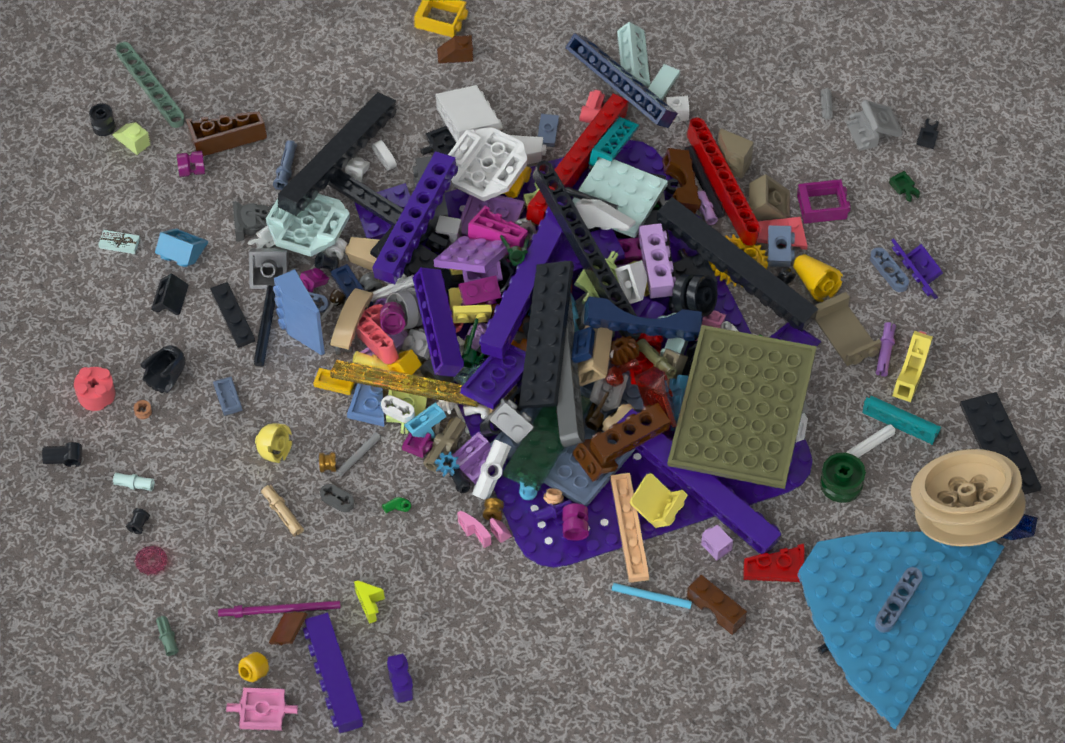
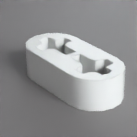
[372,140,397,171]
[381,396,415,423]

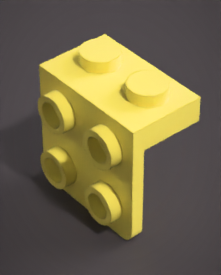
[448,288,492,323]
[630,473,688,528]

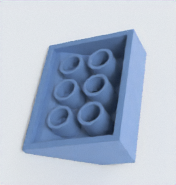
[273,269,325,355]

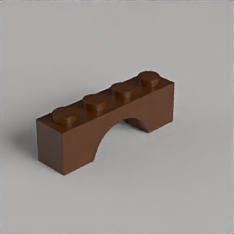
[662,148,701,214]

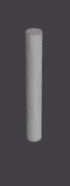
[336,432,381,476]

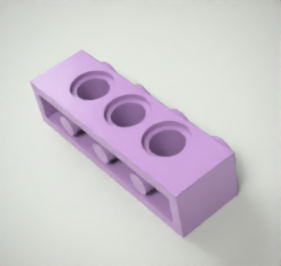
[638,224,676,298]

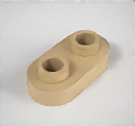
[602,404,635,432]

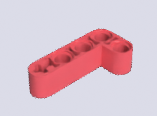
[355,304,399,364]

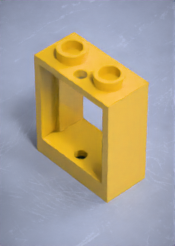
[414,0,468,37]

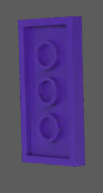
[553,228,625,275]
[461,345,526,410]

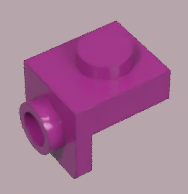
[300,268,329,293]
[402,433,433,458]

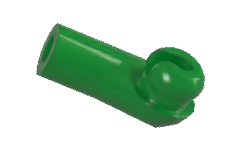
[382,497,412,514]

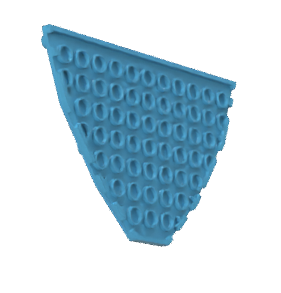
[798,532,1004,730]

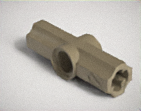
[423,417,466,472]

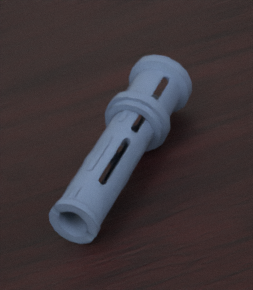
[273,140,297,190]

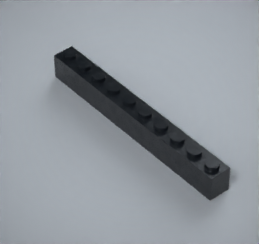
[278,92,397,216]
[656,197,818,332]

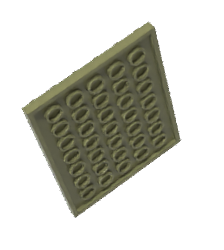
[667,325,817,489]

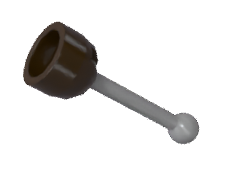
[320,289,346,322]

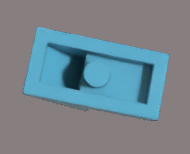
[404,402,447,438]

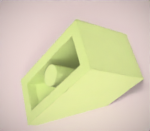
[112,122,150,155]

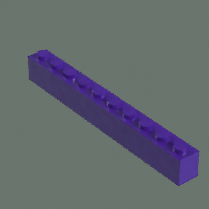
[479,202,572,360]
[617,408,782,554]

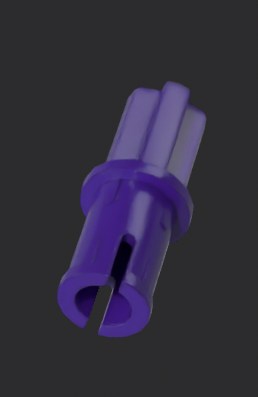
[533,500,572,523]

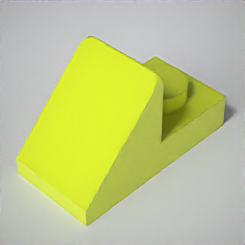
[354,580,385,624]

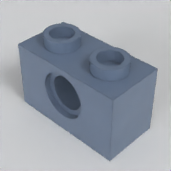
[768,226,795,267]

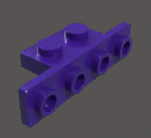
[891,238,943,299]

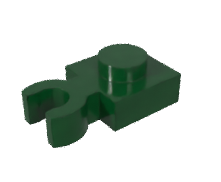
[889,171,920,202]

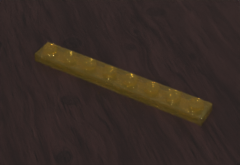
[330,360,479,407]

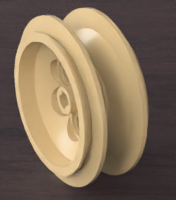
[911,449,1026,546]

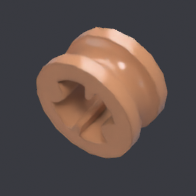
[134,400,152,419]

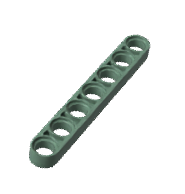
[116,42,185,128]

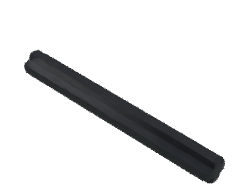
[684,145,725,219]
[254,285,275,367]

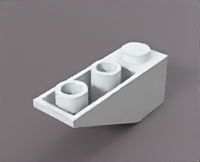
[575,199,636,231]

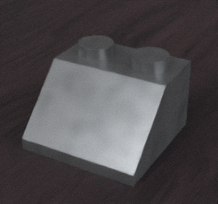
[249,248,289,289]

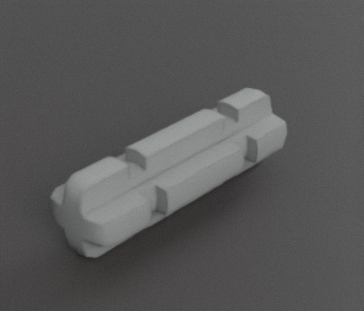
[821,88,833,120]

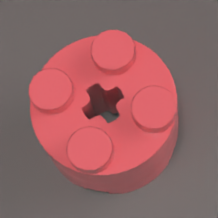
[74,367,116,411]

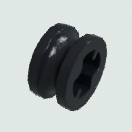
[777,267,796,284]

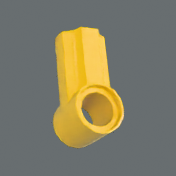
[504,166,531,198]

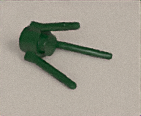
[500,235,530,266]
[461,318,486,368]

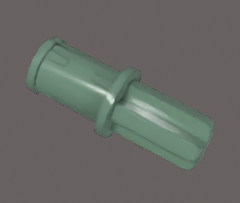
[156,616,179,656]

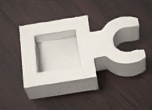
[248,226,275,248]

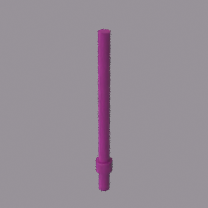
[218,601,340,618]

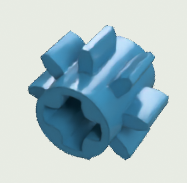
[435,452,460,477]

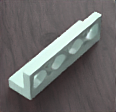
[617,22,650,86]

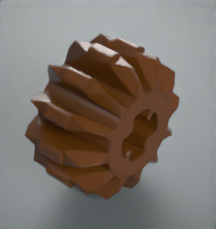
[609,336,640,367]

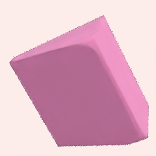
[490,518,513,543]

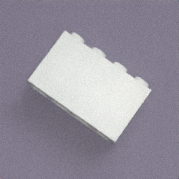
[436,85,502,142]

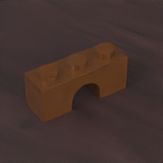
[687,574,747,635]

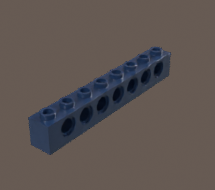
[565,33,678,128]

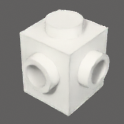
[666,96,689,123]

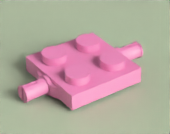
[226,688,298,730]

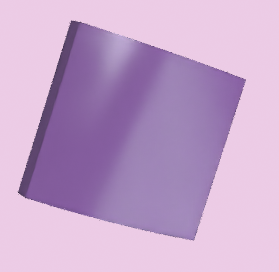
[452,432,495,485]

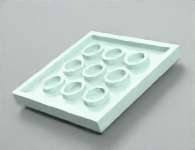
[572,157,668,238]

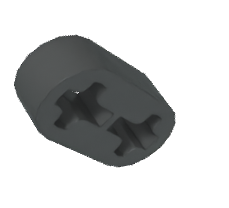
[320,484,354,512]

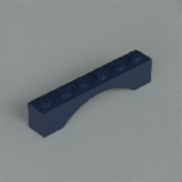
[584,296,702,341]

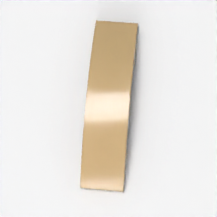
[331,288,374,350]

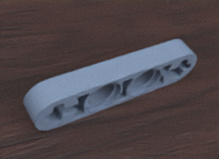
[875,567,923,633]

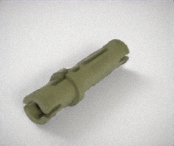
[637,339,677,379]

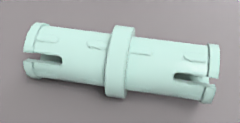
[113,472,155,491]

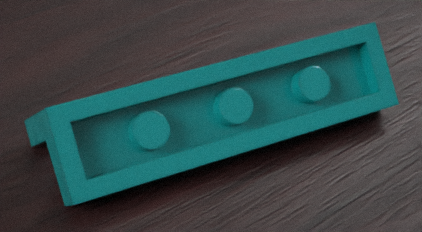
[589,117,639,166]
[862,396,942,445]

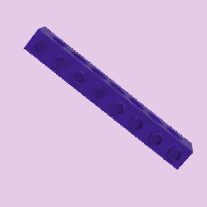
[372,152,458,284]

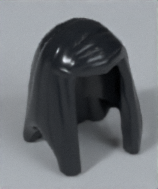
[140,345,186,393]

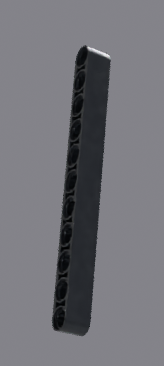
[533,161,642,342]

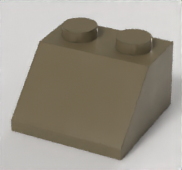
[718,129,754,179]
[749,174,790,220]

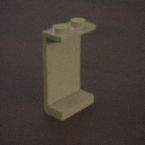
[814,292,882,366]

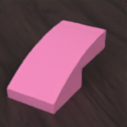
[457,511,491,548]

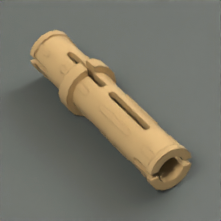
[261,485,304,537]

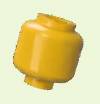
[238,652,269,682]

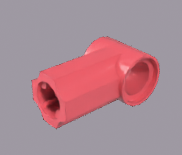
[580,90,605,123]

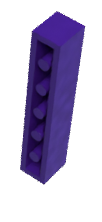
[413,267,464,377]
[302,613,364,734]

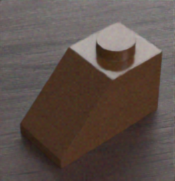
[437,35,473,64]

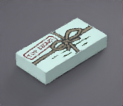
[98,230,140,254]

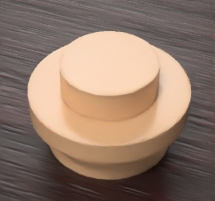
[543,488,563,505]

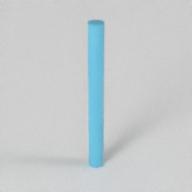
[612,583,692,609]

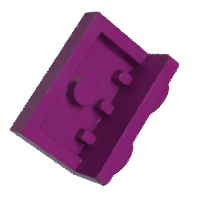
[458,275,502,306]

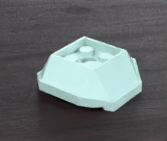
[266,194,350,257]

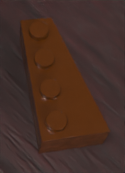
[185,111,267,156]

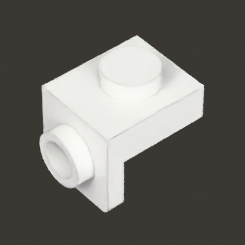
[345,157,370,183]

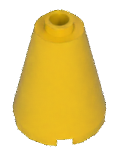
[793,254,843,302]

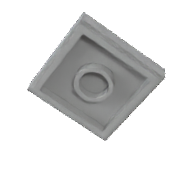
[861,100,903,137]

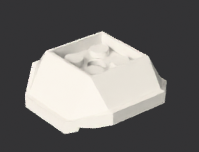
[448,127,528,201]

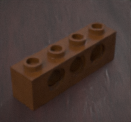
[590,403,671,466]

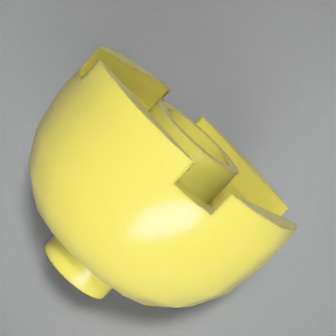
[255,423,292,463]

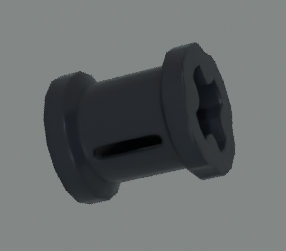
[314,252,339,272]
[126,508,150,534]

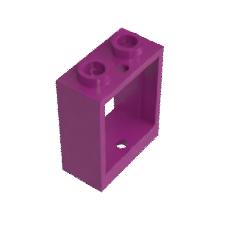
[797,179,851,224]

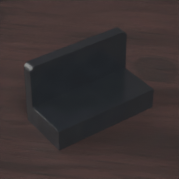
[151,273,189,315]

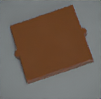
[268,611,308,646]

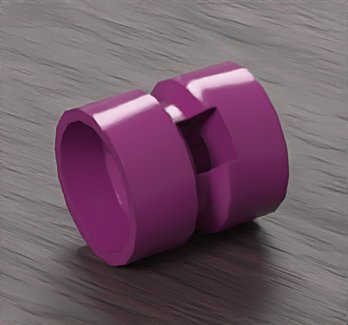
[177,151,205,177]
[380,302,405,335]
[563,504,589,541]

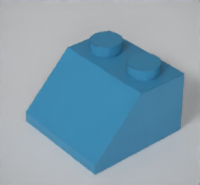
[155,228,209,267]

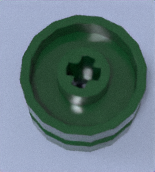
[820,452,866,503]

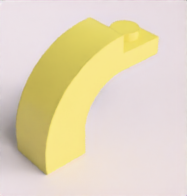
[892,331,933,402]

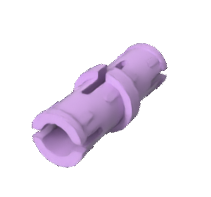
[698,191,718,225]

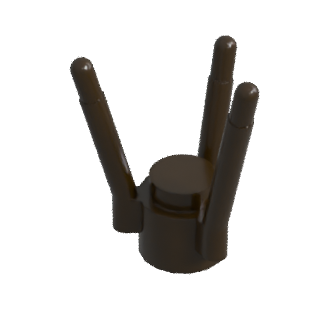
[584,391,617,431]

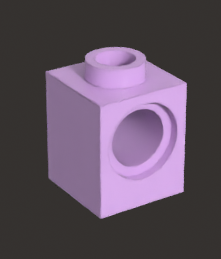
[701,525,733,560]

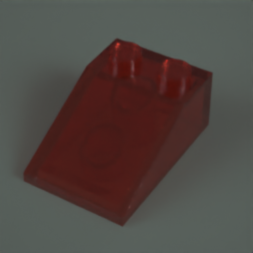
[634,366,677,428]

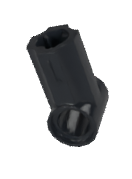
[42,442,83,467]

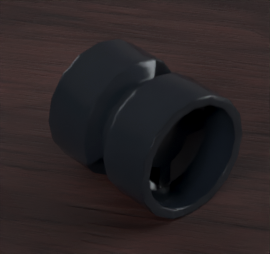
[89,103,116,136]

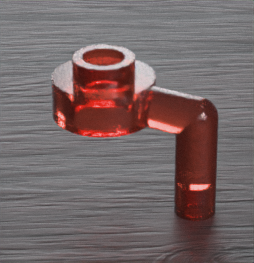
[605,359,639,387]

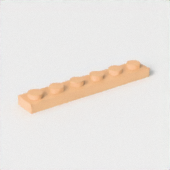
[610,473,649,583]

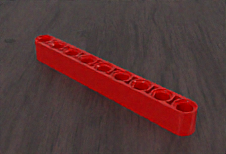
[687,117,761,246]

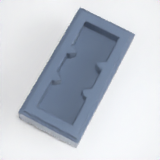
[538,114,559,147]
[213,377,243,416]

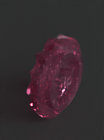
[135,546,167,576]

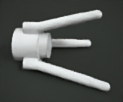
[435,391,469,434]

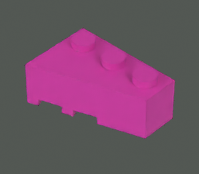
[468,205,528,256]

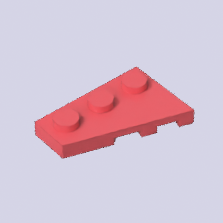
[757,217,808,250]

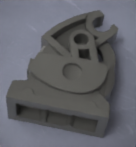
[233,202,275,241]

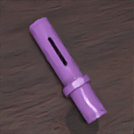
[875,322,896,376]

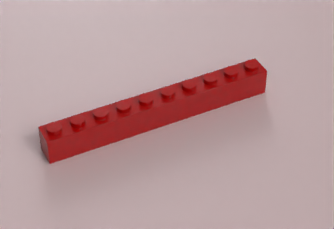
[526,93,629,225]

